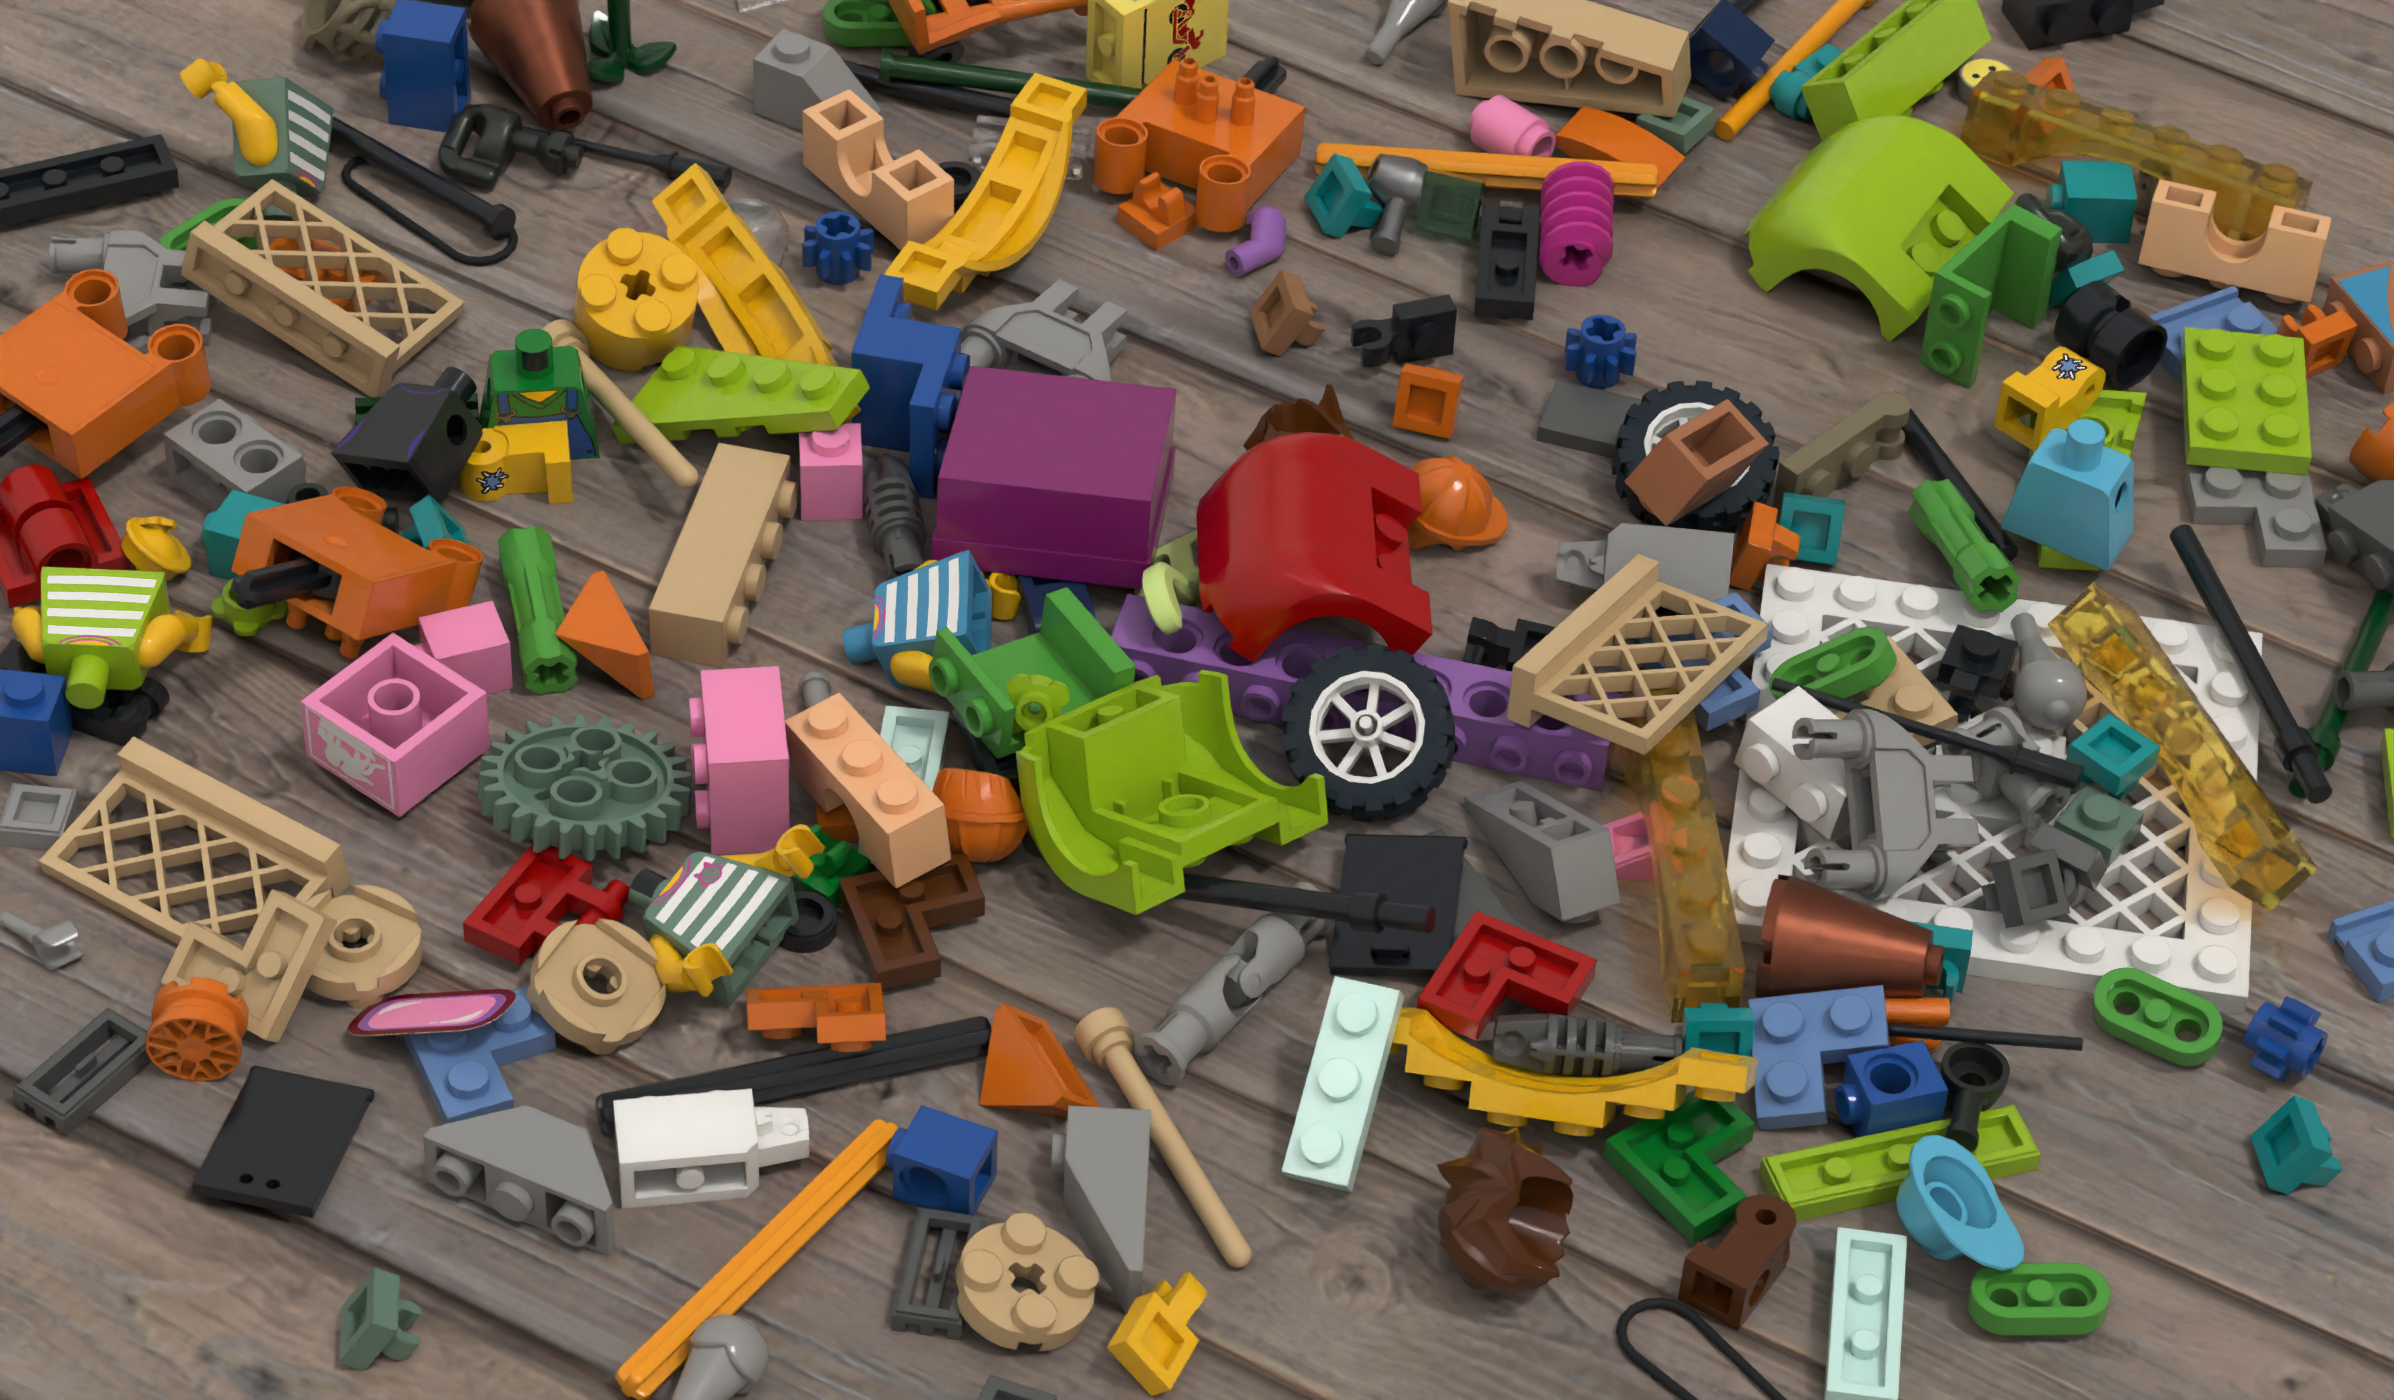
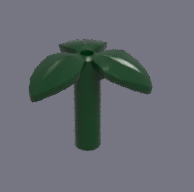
[587,0,677,82]

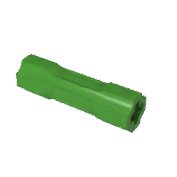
[1908,479,2022,613]
[497,525,578,696]

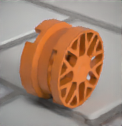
[146,977,249,1082]

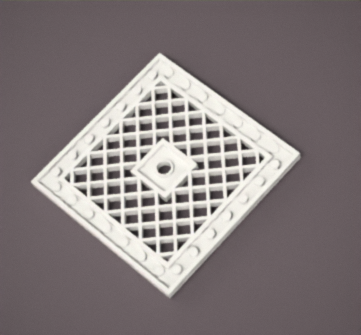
[1717,564,2263,1015]

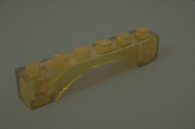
[1960,70,2313,241]
[2048,582,2318,912]
[1619,687,1746,1023]

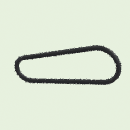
[341,156,518,266]
[1616,1297,1787,1400]

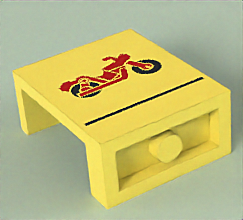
[1085,0,1229,88]

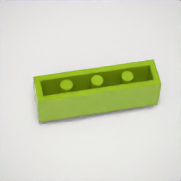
[1800,0,1992,141]

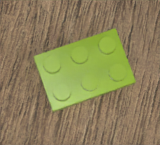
[2180,327,2312,476]

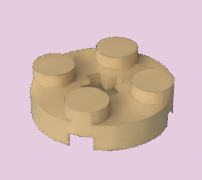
[305,885,423,1009]
[527,918,666,1055]
[954,1213,1099,1351]

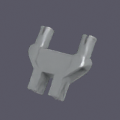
[49,229,218,354]
[960,279,1128,396]
[1792,709,1980,900]

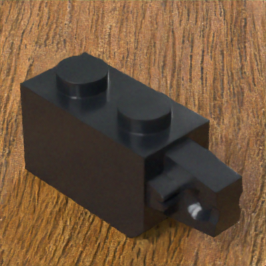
[2001,0,2165,51]

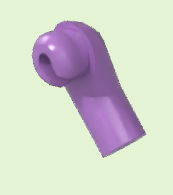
[1225,205,1287,277]

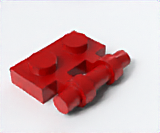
[463,844,630,966]

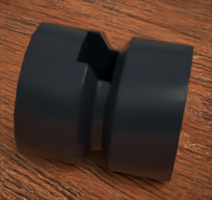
[2053,280,2168,390]

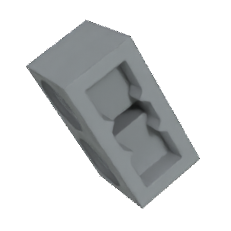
[163,398,306,511]

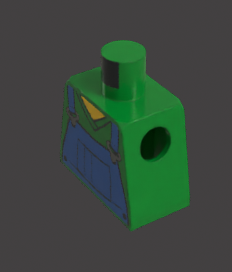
[479,329,600,460]

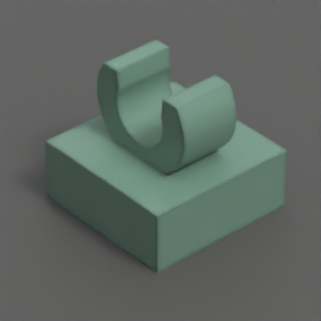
[339,1267,421,1371]

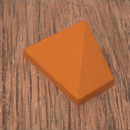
[555,570,654,700]
[979,1003,1100,1118]

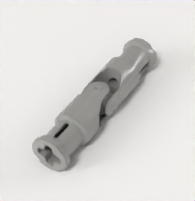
[1133,881,1335,1086]

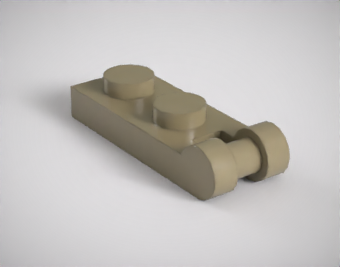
[1772,391,1911,513]

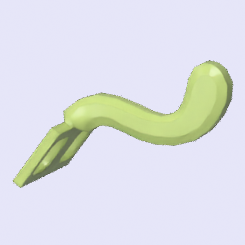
[1134,529,1201,635]

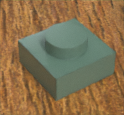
[1636,96,1716,154]
[2054,784,2144,868]

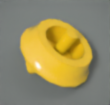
[121,516,191,581]

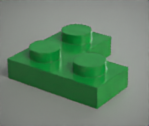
[1604,1090,1755,1244]

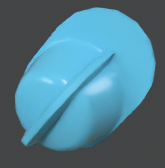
[1896,1135,2024,1271]

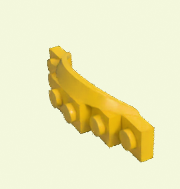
[883,73,1087,311]
[651,163,861,433]
[1389,1007,1758,1136]

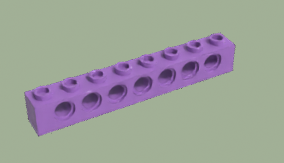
[1111,593,1623,792]

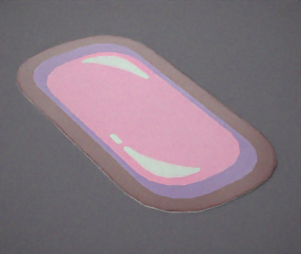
[348,989,516,1036]

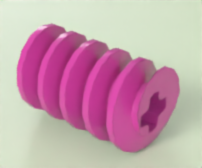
[1539,161,1614,287]

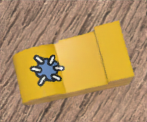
[1994,346,2106,452]
[458,420,574,504]

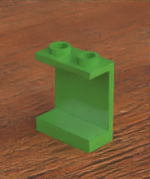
[1919,203,2063,388]
[929,587,1136,759]

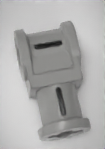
[1941,706,2071,829]

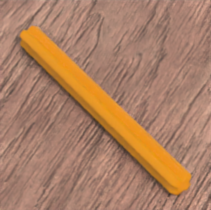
[1315,142,1658,198]
[615,1119,899,1400]

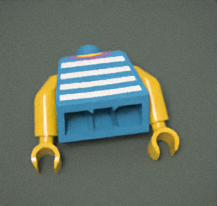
[843,550,1021,694]

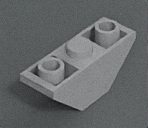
[423,1105,615,1256]

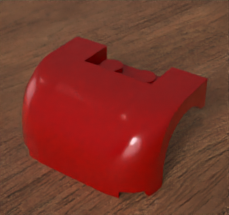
[1196,432,1433,662]

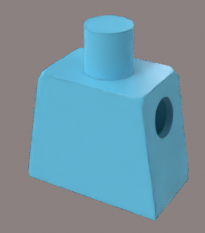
[2001,419,2134,571]

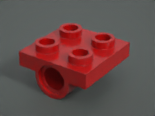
[0,464,131,608]

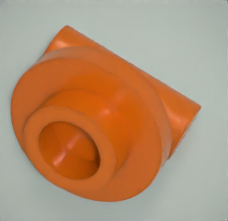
[1886,997,1950,1054]

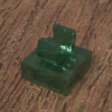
[1415,168,1486,240]

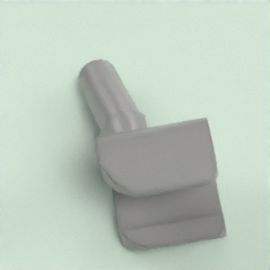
[0,911,83,970]

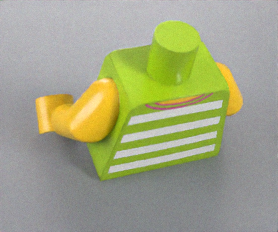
[12,567,213,709]

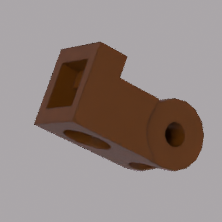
[1678,1194,1796,1331]

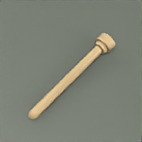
[542,319,698,489]
[1074,1007,1252,1268]

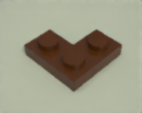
[839,852,985,990]

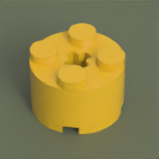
[574,228,699,372]

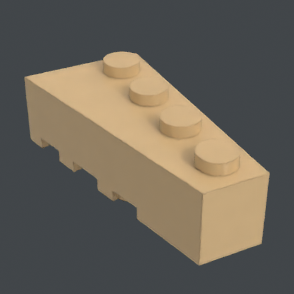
[1448,0,1691,118]

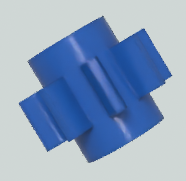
[802,211,873,285]
[1564,315,1637,389]
[2243,996,2328,1082]

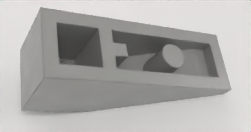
[1464,780,1621,923]
[1051,1106,1151,1314]

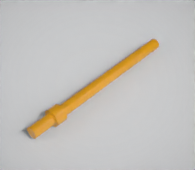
[1714,0,1876,141]

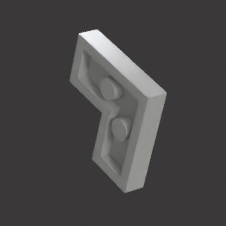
[2183,465,2327,568]

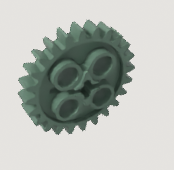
[478,714,692,861]

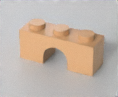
[802,89,954,250]
[2138,179,2332,303]
[785,693,952,889]

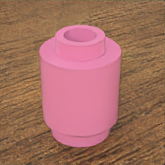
[1469,95,1556,157]

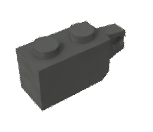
[2315,480,2394,596]

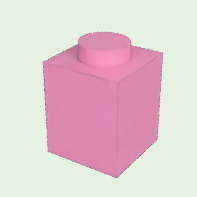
[799,423,863,521]
[413,601,513,694]

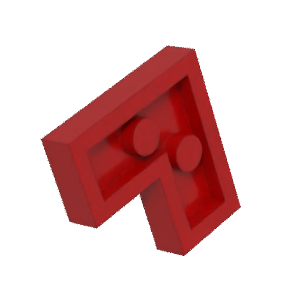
[1417,910,1597,1041]

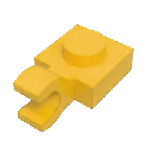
[1107,1271,1207,1396]

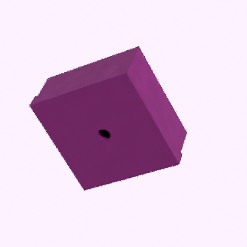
[931,366,1176,589]

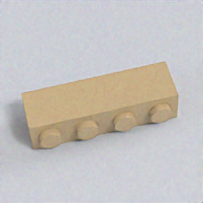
[649,443,799,668]

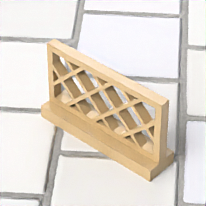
[181,179,465,397]
[1507,554,1769,755]
[39,736,352,945]

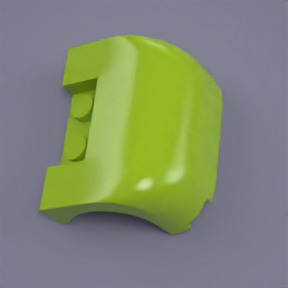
[1744,114,2014,342]
[1016,669,1329,915]

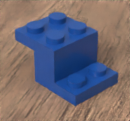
[851,274,970,499]

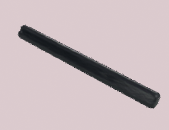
[595,1016,992,1134]

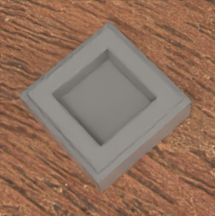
[0,783,80,851]

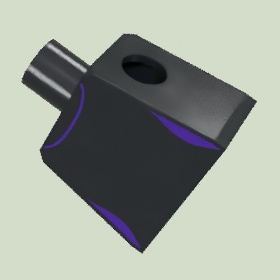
[331,367,483,505]

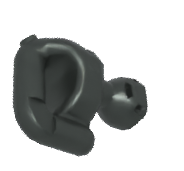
[437,104,584,189]
[2015,193,2094,273]

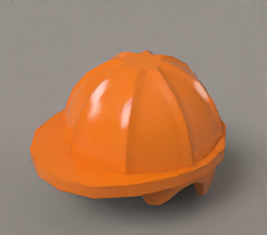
[1407,455,1508,552]
[932,768,1028,863]

